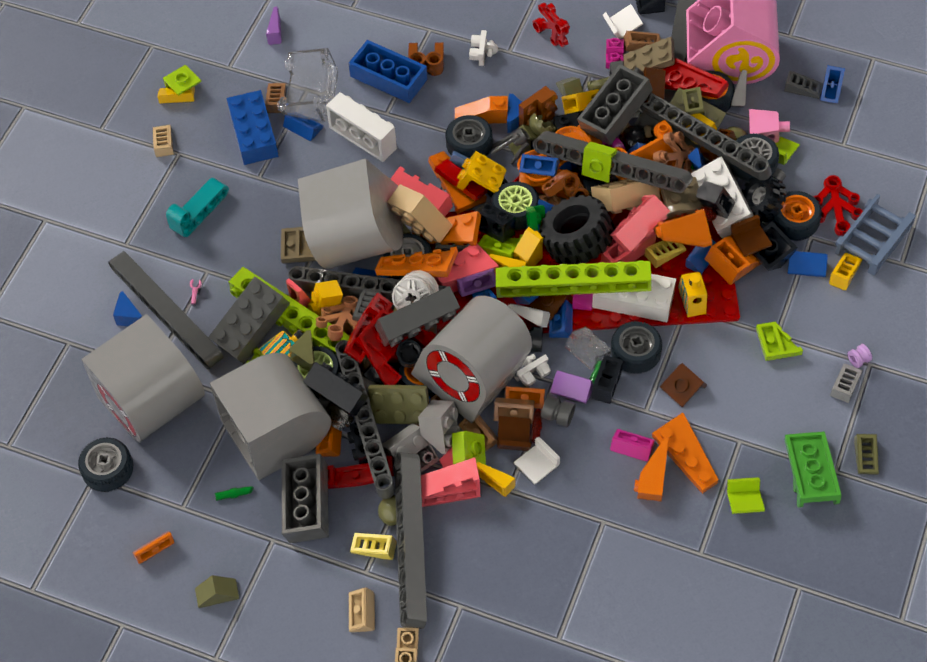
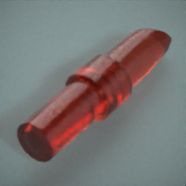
[532,409,542,443]

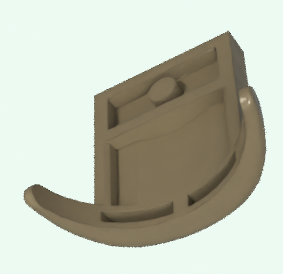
[656,177,710,226]
[281,227,316,263]

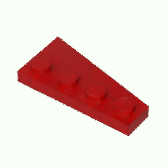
[663,58,729,98]

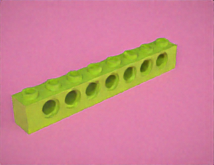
[496,260,652,298]
[228,267,350,355]

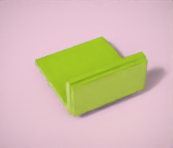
[163,65,202,96]
[775,136,800,165]
[581,141,617,183]
[452,431,486,465]
[727,477,765,514]

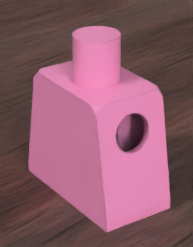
[749,109,790,143]

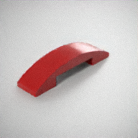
[344,293,393,363]
[328,456,394,489]

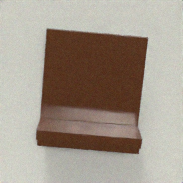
[731,215,772,257]
[528,295,573,321]
[660,363,707,407]
[497,416,531,451]

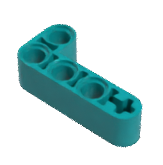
[166,178,229,237]

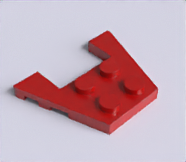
[356,309,436,385]

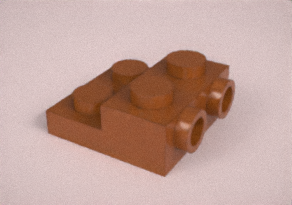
[519,86,558,127]

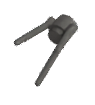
[491,128,530,164]

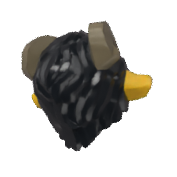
[618,123,652,152]

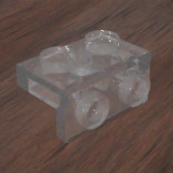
[565,327,611,370]

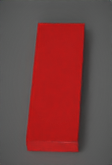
[434,159,488,201]

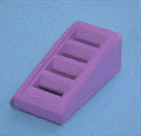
[266,6,282,45]

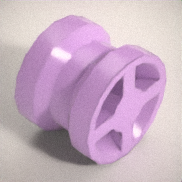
[847,344,872,368]

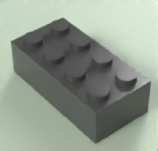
[577,64,653,146]
[208,276,290,364]
[375,286,460,347]
[282,454,329,543]

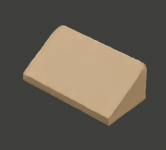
[349,587,375,632]

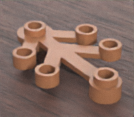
[653,131,695,173]
[316,296,361,341]

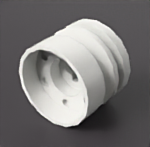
[392,270,439,310]

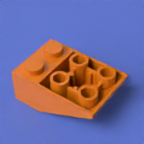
[705,236,762,285]

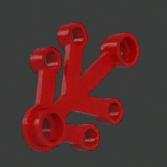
[532,3,570,47]
[814,175,863,237]

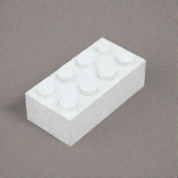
[326,92,397,162]
[691,156,754,239]
[592,274,676,322]

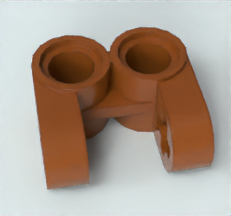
[408,42,444,76]
[541,170,589,200]

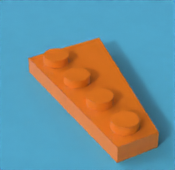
[428,151,487,214]
[412,211,481,246]
[375,246,458,277]
[652,413,719,494]

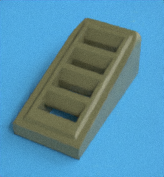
[854,434,879,475]

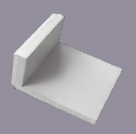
[603,4,643,39]
[513,437,560,485]

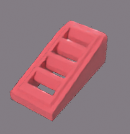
[286,279,311,308]

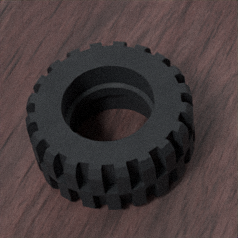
[539,195,615,265]

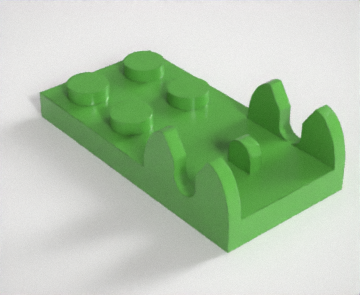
[784,431,841,508]

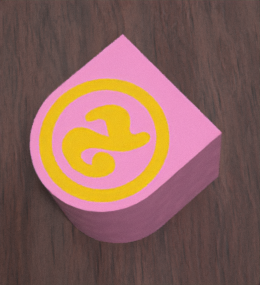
[686,0,780,84]

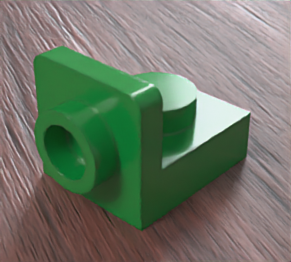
[526,205,545,230]

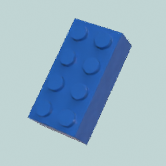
[348,40,428,103]
[226,90,279,165]

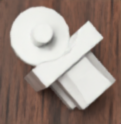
[469,30,498,66]
[514,354,551,387]

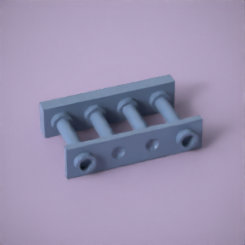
[835,194,916,276]

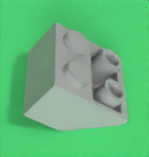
[418,400,460,454]
[382,424,439,473]

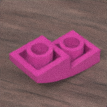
[606,38,624,69]

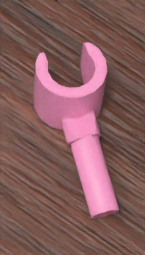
[190,279,202,305]

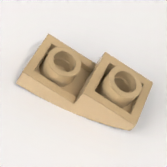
[395,628,419,662]

